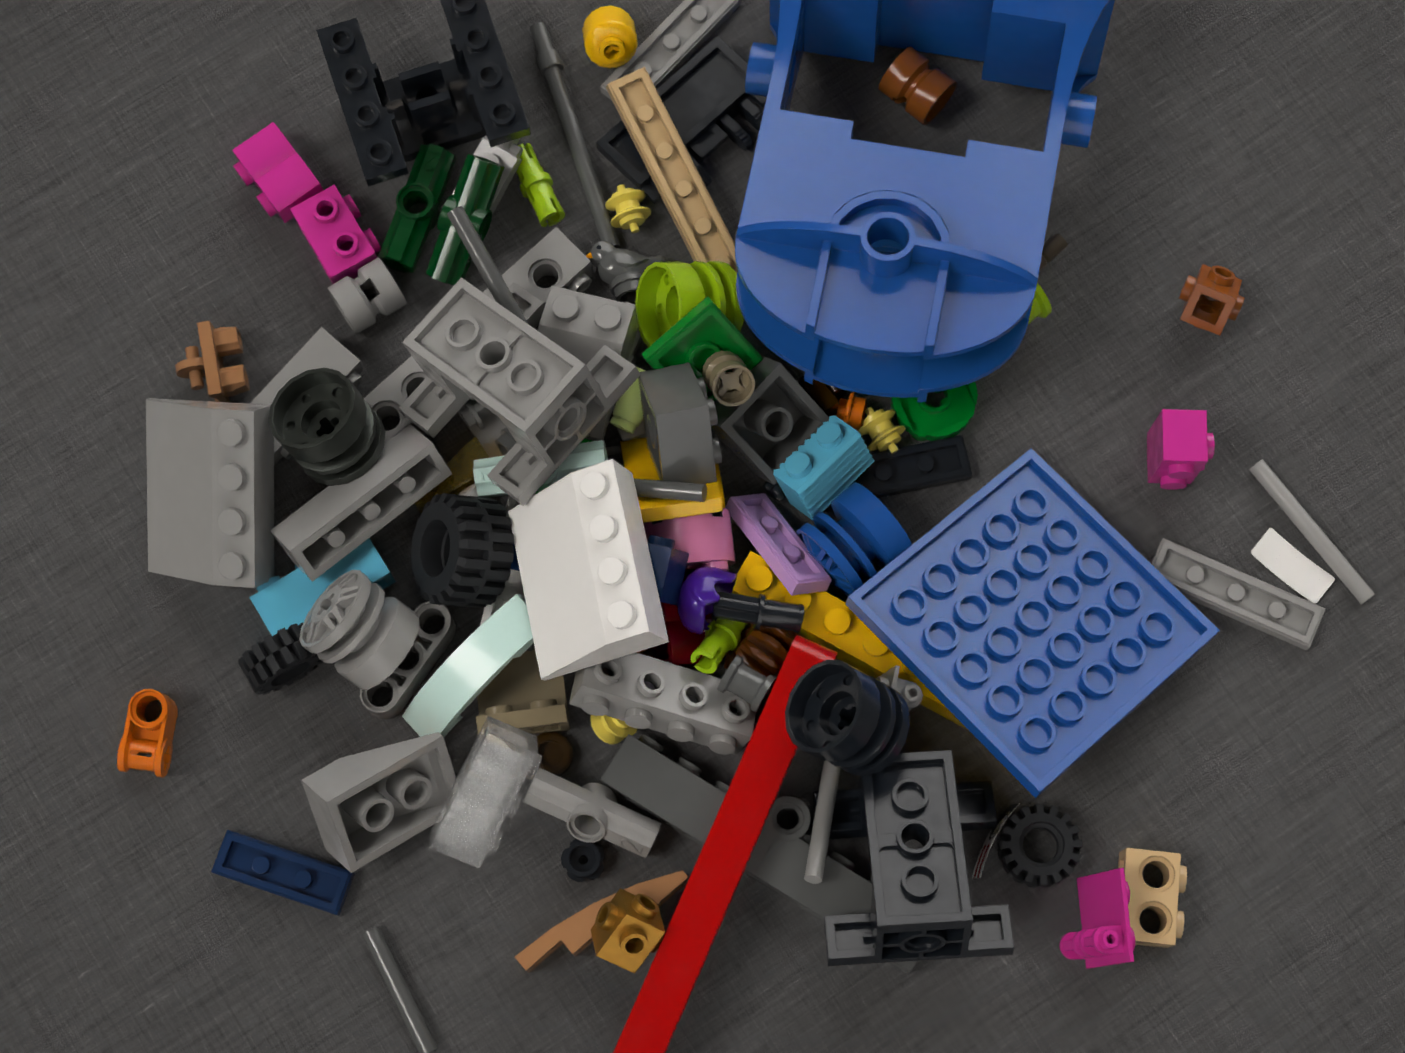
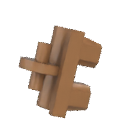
[175,320,250,402]

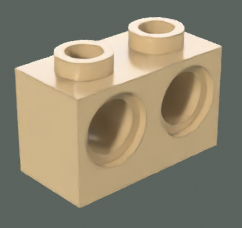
[1118,848,1187,948]

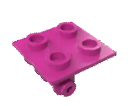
[1059,868,1135,969]

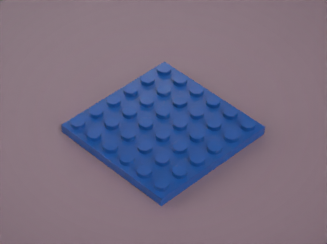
[845,448,1220,798]

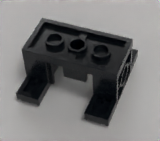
[316,0,531,187]
[813,750,1014,966]

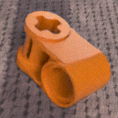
[117,689,178,778]

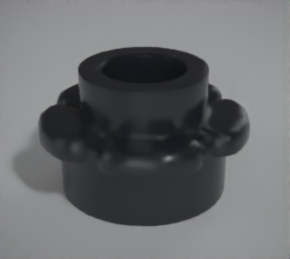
[561,839,605,882]

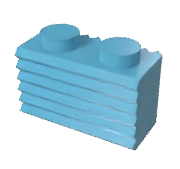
[773,415,875,521]

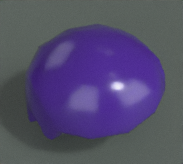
[677,566,737,634]

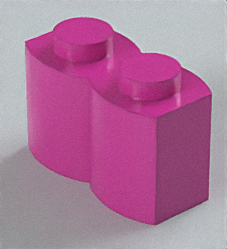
[232,122,323,223]

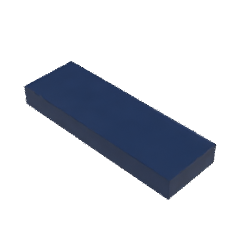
[211,830,355,916]

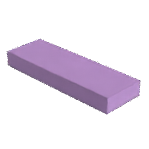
[725,493,832,596]

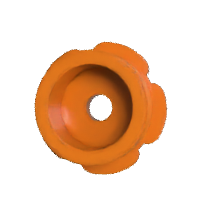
[837,392,867,431]

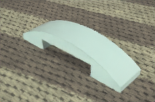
[402,594,534,738]

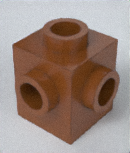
[1178,264,1245,336]

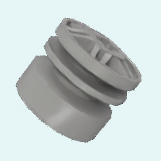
[299,570,420,690]

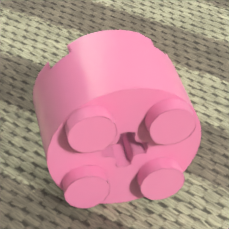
[643,508,736,575]

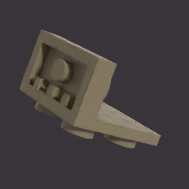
[476,649,571,742]

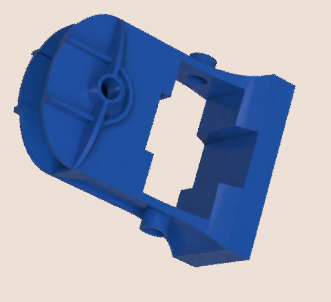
[735,0,1115,402]

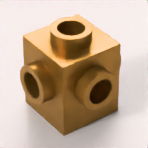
[590,888,665,974]

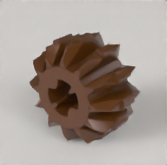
[724,623,796,677]

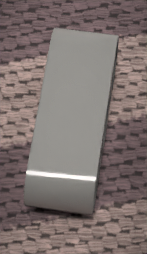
[360,601,456,719]

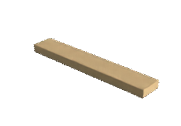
[606,67,738,273]

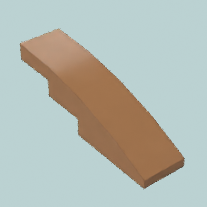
[515,870,689,973]

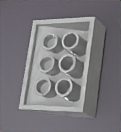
[146,398,274,588]

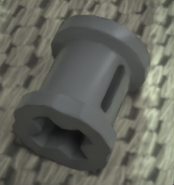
[717,655,777,712]

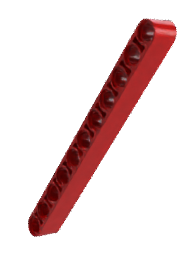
[613,635,838,1053]

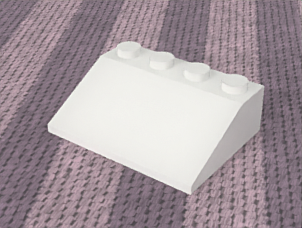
[508,459,669,681]

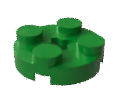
[891,382,978,441]

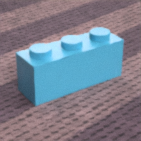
[249,538,396,636]

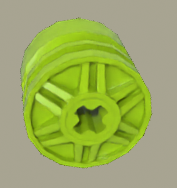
[635,261,744,347]

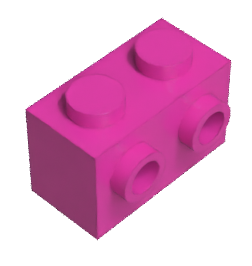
[290,184,381,284]
[1147,409,1215,490]

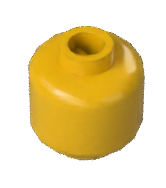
[582,5,638,68]

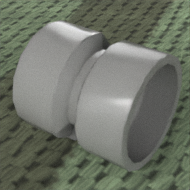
[327,257,407,335]

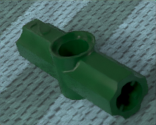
[378,143,456,273]
[425,154,505,285]

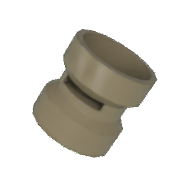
[702,351,755,406]

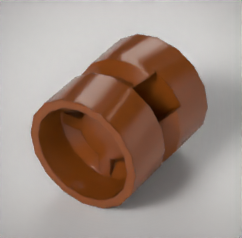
[878,47,958,126]

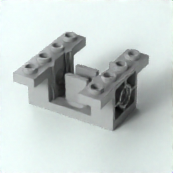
[398,277,641,506]

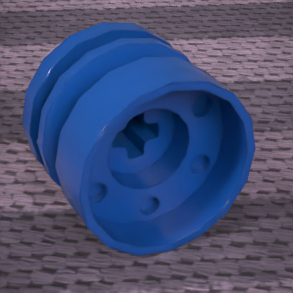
[796,482,912,597]

